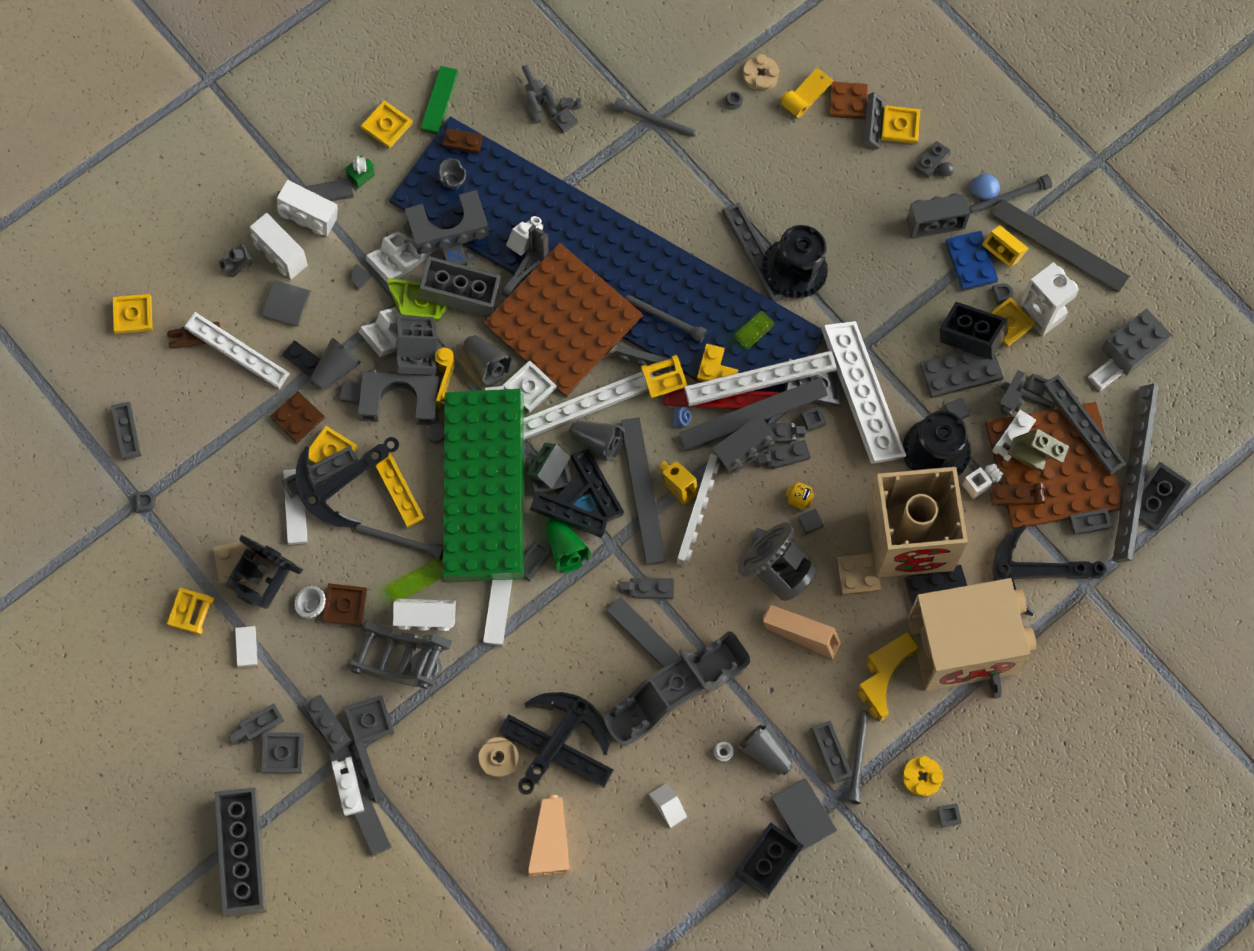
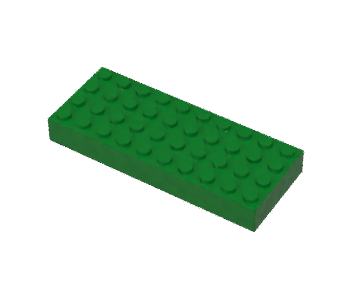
[443,388,524,583]

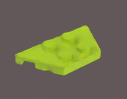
[387,278,448,322]

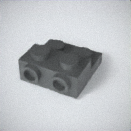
[999,370,1026,417]

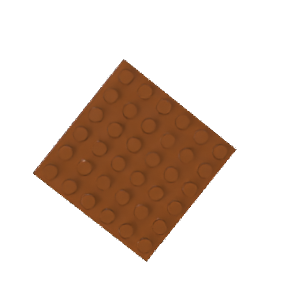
[484,243,643,397]
[985,402,1122,530]

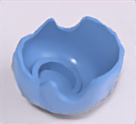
[970,173,1000,201]

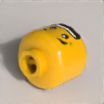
[785,482,815,510]

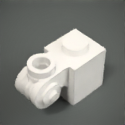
[506,216,543,256]
[962,464,1003,500]

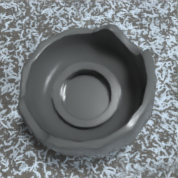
[438,158,466,189]

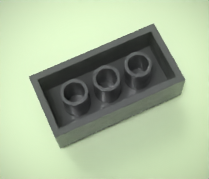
[417,256,501,317]

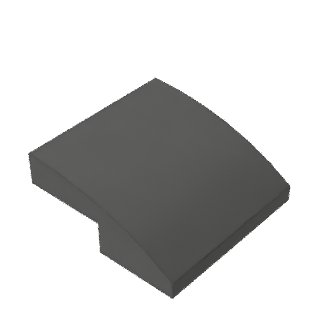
[262,280,311,326]

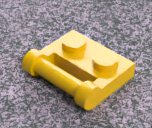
[641,354,687,398]
[167,588,214,635]

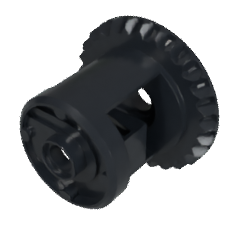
[762,225,828,298]
[903,411,971,476]
[225,534,303,609]

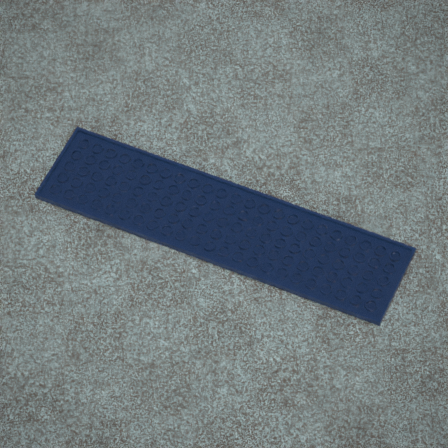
[389,116,824,423]

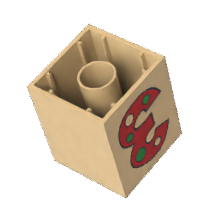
[866,467,968,578]
[907,578,1036,691]

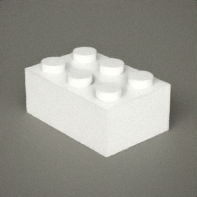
[277,180,338,237]
[250,213,308,279]
[393,598,456,631]

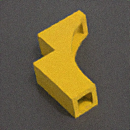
[858,632,918,722]

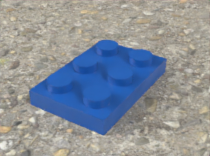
[945,231,998,291]

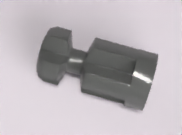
[560,97,582,109]

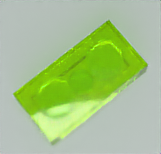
[734,310,775,350]

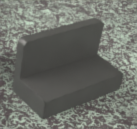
[526,443,570,488]

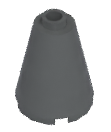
[463,335,513,386]
[310,337,361,390]
[569,420,625,462]
[738,720,793,775]

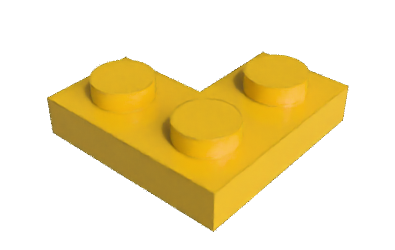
[697,344,738,382]

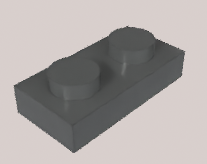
[1069,508,1112,535]

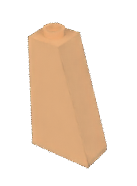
[763,605,841,660]
[529,795,570,877]

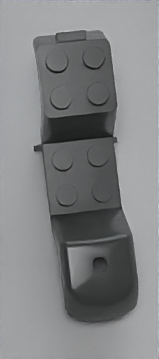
[604,631,751,745]

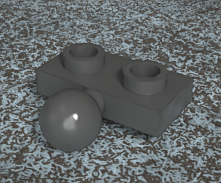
[914,141,954,179]

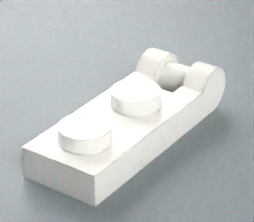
[992,410,1036,462]
[332,757,364,816]

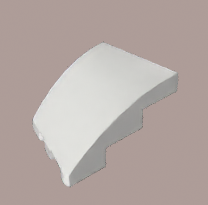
[365,231,433,282]
[359,308,400,357]

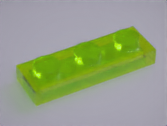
[385,559,444,602]

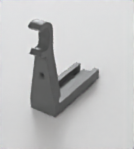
[502,224,549,298]

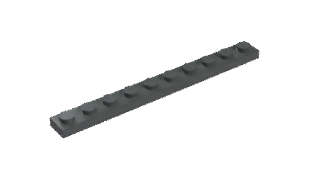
[1112,383,1159,563]

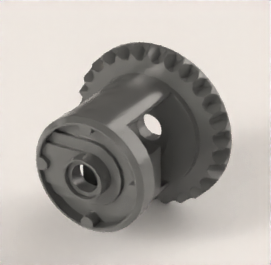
[738,522,817,601]

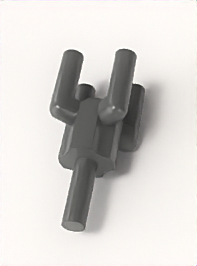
[522,65,558,124]

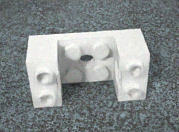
[1019,262,1079,337]

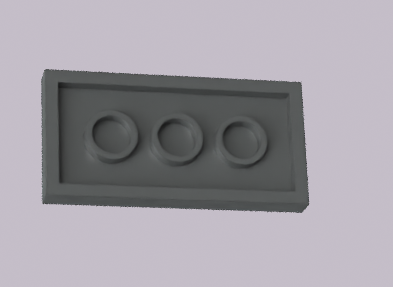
[920,351,1004,398]

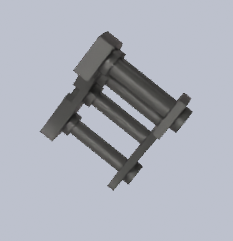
[346,620,452,689]

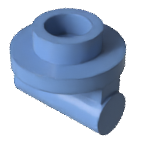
[673,407,691,428]

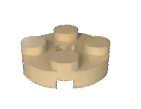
[743,54,779,91]
[479,737,519,778]

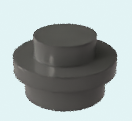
[725,91,743,109]

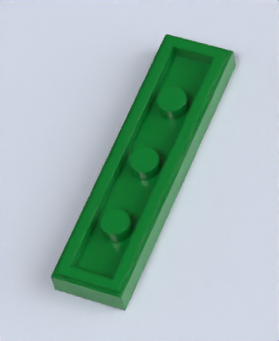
[421,66,458,135]

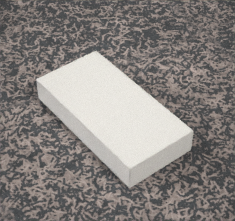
[1087,359,1124,392]
[235,626,258,668]

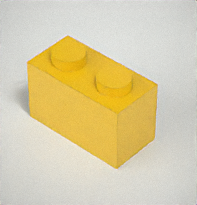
[982,226,1028,268]

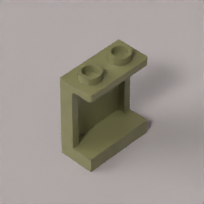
[1008,429,1069,471]

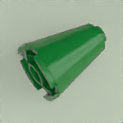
[545,519,591,573]

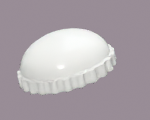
[294,585,326,619]

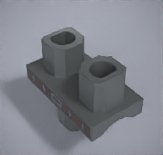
[219,243,252,277]

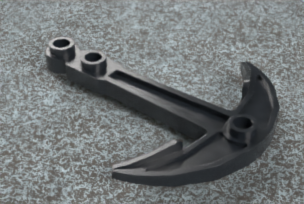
[295,437,399,527]
[992,525,1106,617]
[518,692,609,795]

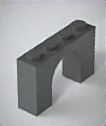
[405,190,490,254]
[358,370,440,425]

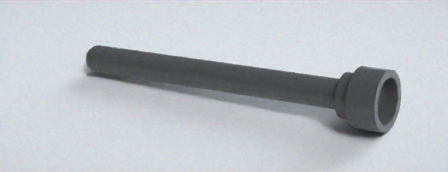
[613,97,697,137]
[969,174,1052,213]
[624,295,707,343]
[355,524,443,560]
[845,710,868,804]

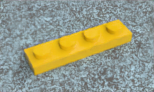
[375,453,425,528]

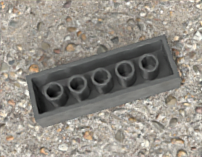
[215,787,267,917]

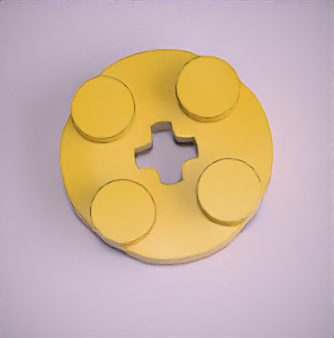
[903,756,943,797]

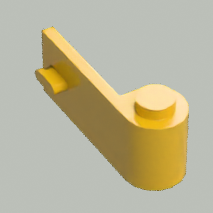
[781,67,833,118]
[435,348,455,409]

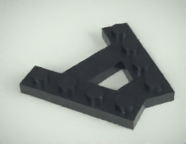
[529,449,625,538]

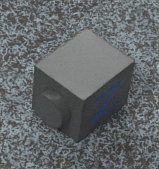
[442,244,467,266]

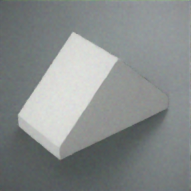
[649,783,687,828]

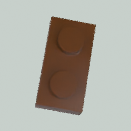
[443,128,483,154]

